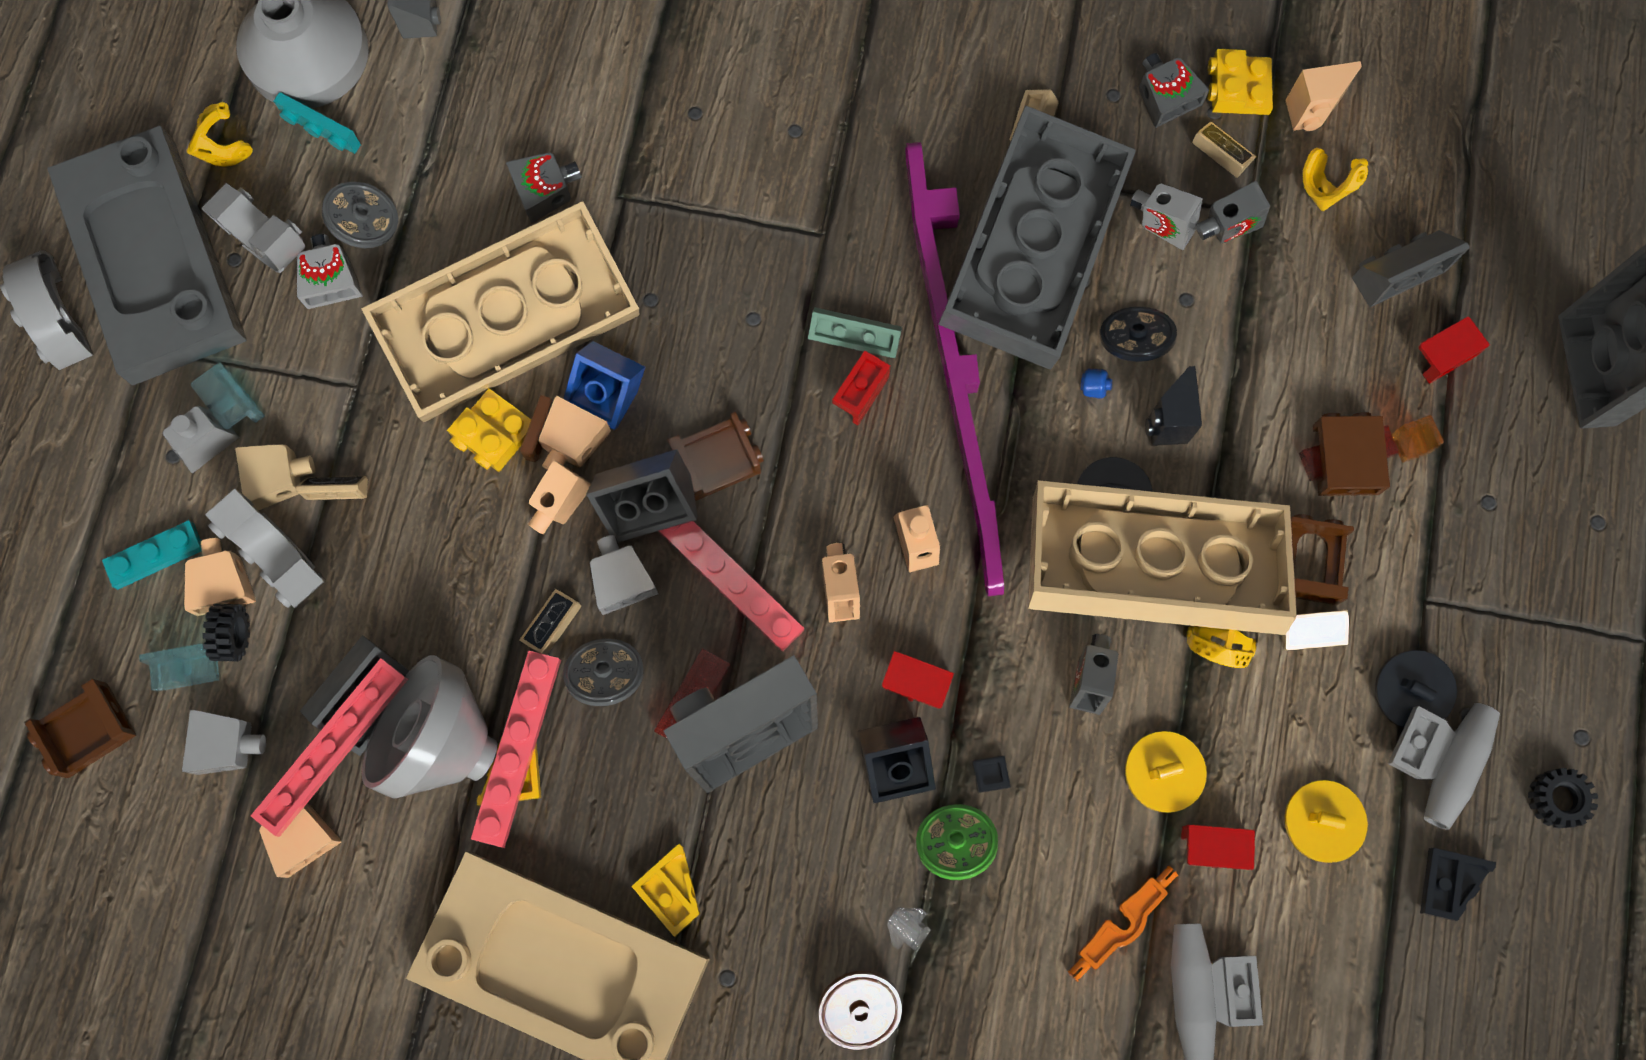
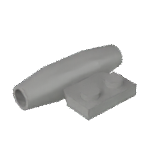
[1388,703,1500,830]
[1171,924,1263,1060]

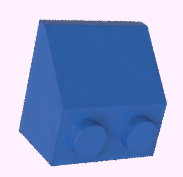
[563,341,645,430]

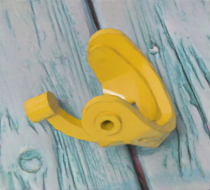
[187,102,253,167]
[1303,148,1368,211]
[1186,626,1256,668]

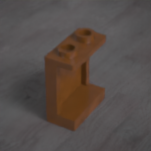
[667,411,764,501]
[1313,412,1390,496]
[24,679,137,778]

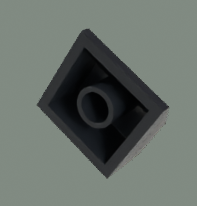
[1145,366,1202,446]
[858,717,936,804]

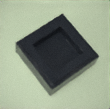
[972,755,1011,793]

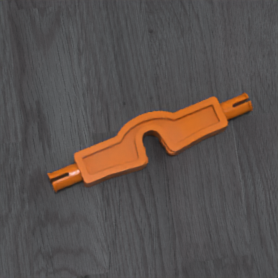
[1067,866,1178,982]

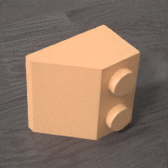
[1286,61,1362,131]

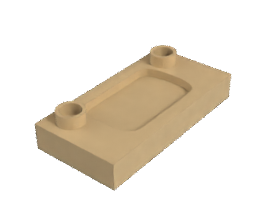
[361,201,640,422]
[1028,480,1297,635]
[406,852,710,1060]

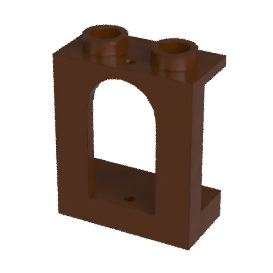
[1291,514,1354,605]

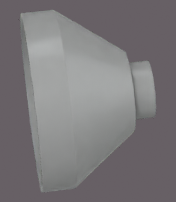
[236,0,369,108]
[362,655,497,799]

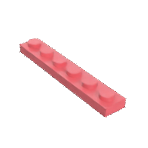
[658,521,804,652]
[471,651,561,848]
[251,658,408,837]

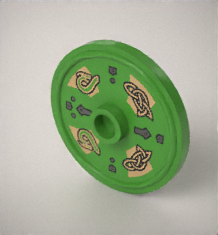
[916,804,998,880]

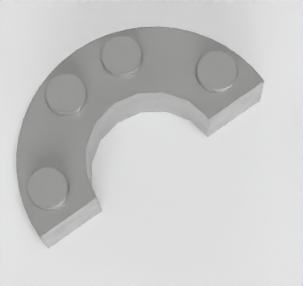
[201,183,306,273]
[0,250,93,370]
[205,489,325,608]

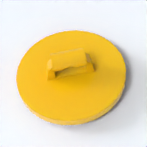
[1125,731,1207,813]
[1285,780,1368,863]

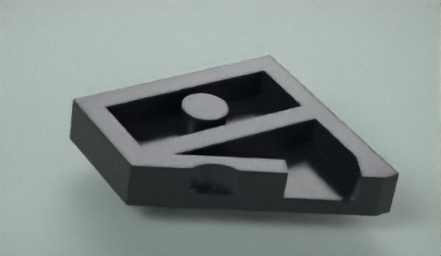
[1420,848,1496,921]

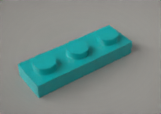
[273,92,361,154]
[102,520,202,590]

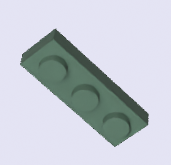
[808,307,902,358]

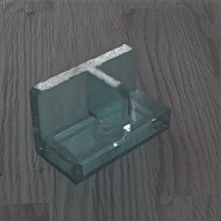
[191,362,265,429]
[139,644,220,692]

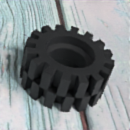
[202,604,250,662]
[1528,768,1598,829]

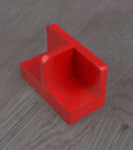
[1418,317,1490,384]
[832,350,891,425]
[882,651,954,709]
[1181,825,1255,870]

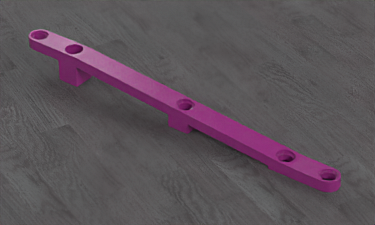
[905,142,1004,596]

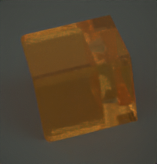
[1390,415,1444,463]

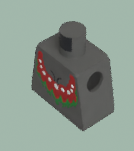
[1139,53,1209,128]
[506,152,582,223]
[1196,181,1270,243]
[1069,634,1119,715]

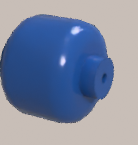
[1081,369,1112,399]

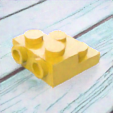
[1207,49,1273,115]
[447,388,531,472]

